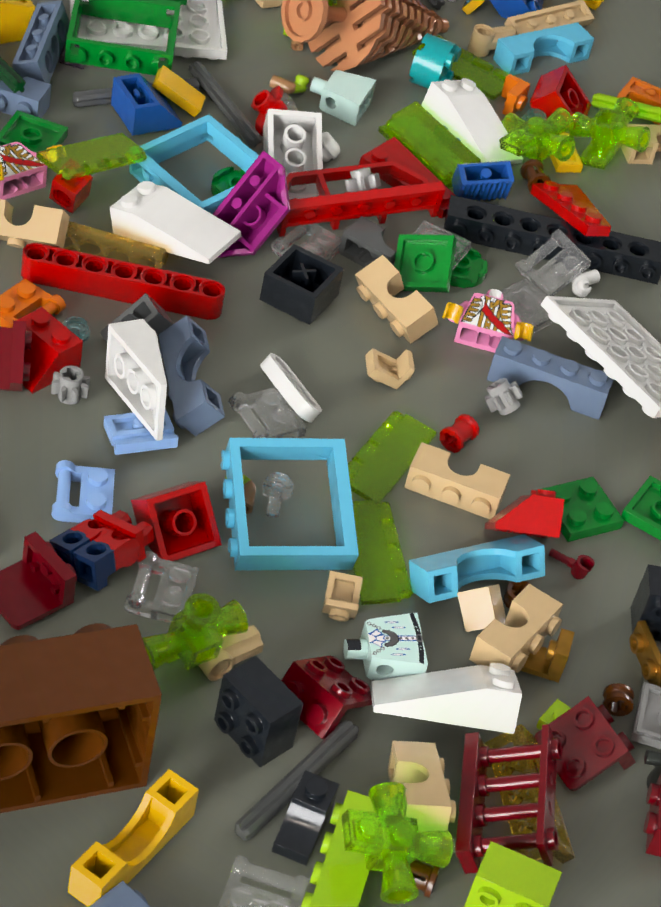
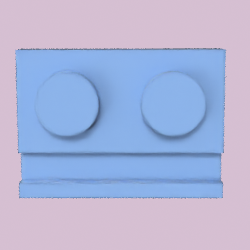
[103,409,178,455]

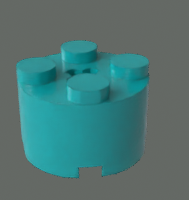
[409,33,462,89]

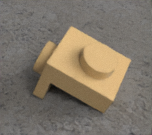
[365,348,415,390]
[322,571,363,621]

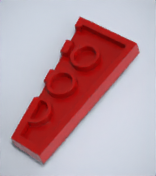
[359,137,456,219]
[530,181,612,237]

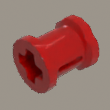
[440,414,480,453]

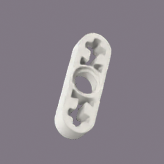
[260,353,322,423]

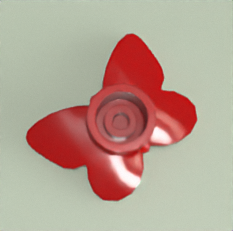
[251,86,287,136]

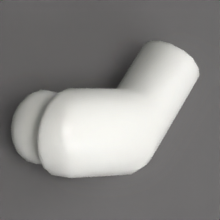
[322,132,340,163]
[572,269,600,298]

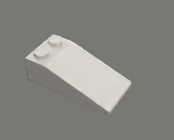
[420,78,524,164]
[263,109,323,200]
[110,181,241,264]
[105,319,167,441]
[370,663,522,734]

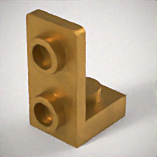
[629,620,661,687]
[520,628,575,683]

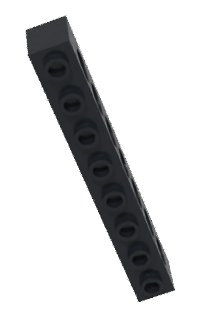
[442,195,661,284]

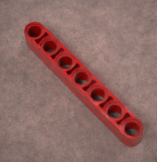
[21,243,225,320]

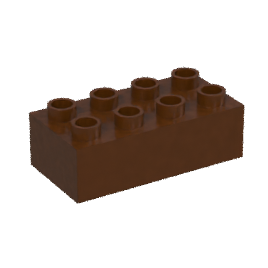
[0,623,162,813]

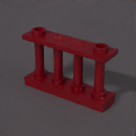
[455,724,562,874]

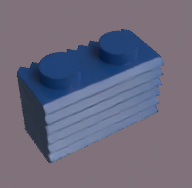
[452,161,515,201]

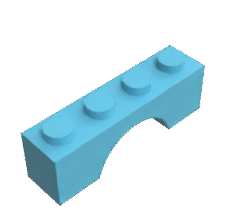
[493,22,594,75]
[409,534,545,603]

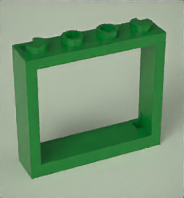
[64,0,181,76]

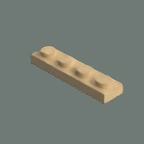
[504,0,595,35]

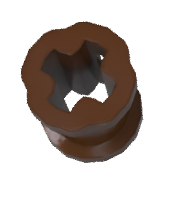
[520,159,551,191]
[394,852,441,898]

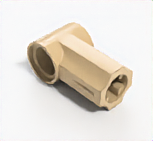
[468,24,516,57]
[189,624,264,681]

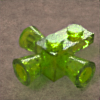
[569,97,650,169]
[499,107,575,161]
[142,593,248,671]
[342,782,453,904]

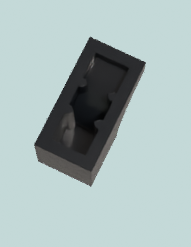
[272,770,340,866]

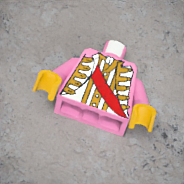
[0,142,66,200]
[442,289,534,353]

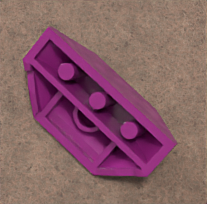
[213,150,291,258]

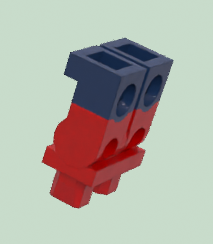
[49,510,154,591]

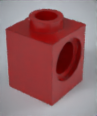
[49,161,93,214]

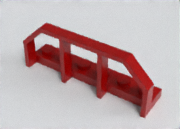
[276,161,445,237]

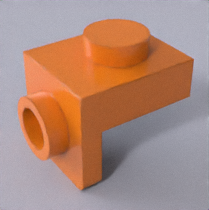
[501,74,530,118]

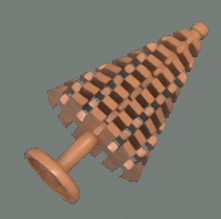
[281,0,449,71]

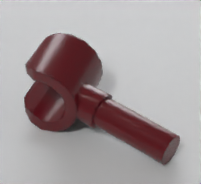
[549,548,595,579]

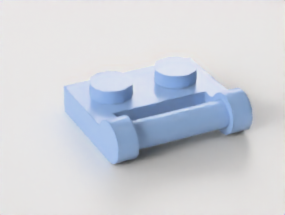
[51,460,115,523]

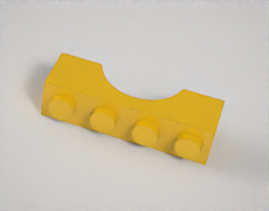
[68,769,199,907]

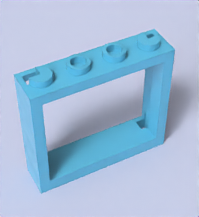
[129,114,259,214]
[220,438,359,570]

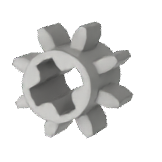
[345,167,381,192]
[51,365,90,405]
[484,378,523,416]

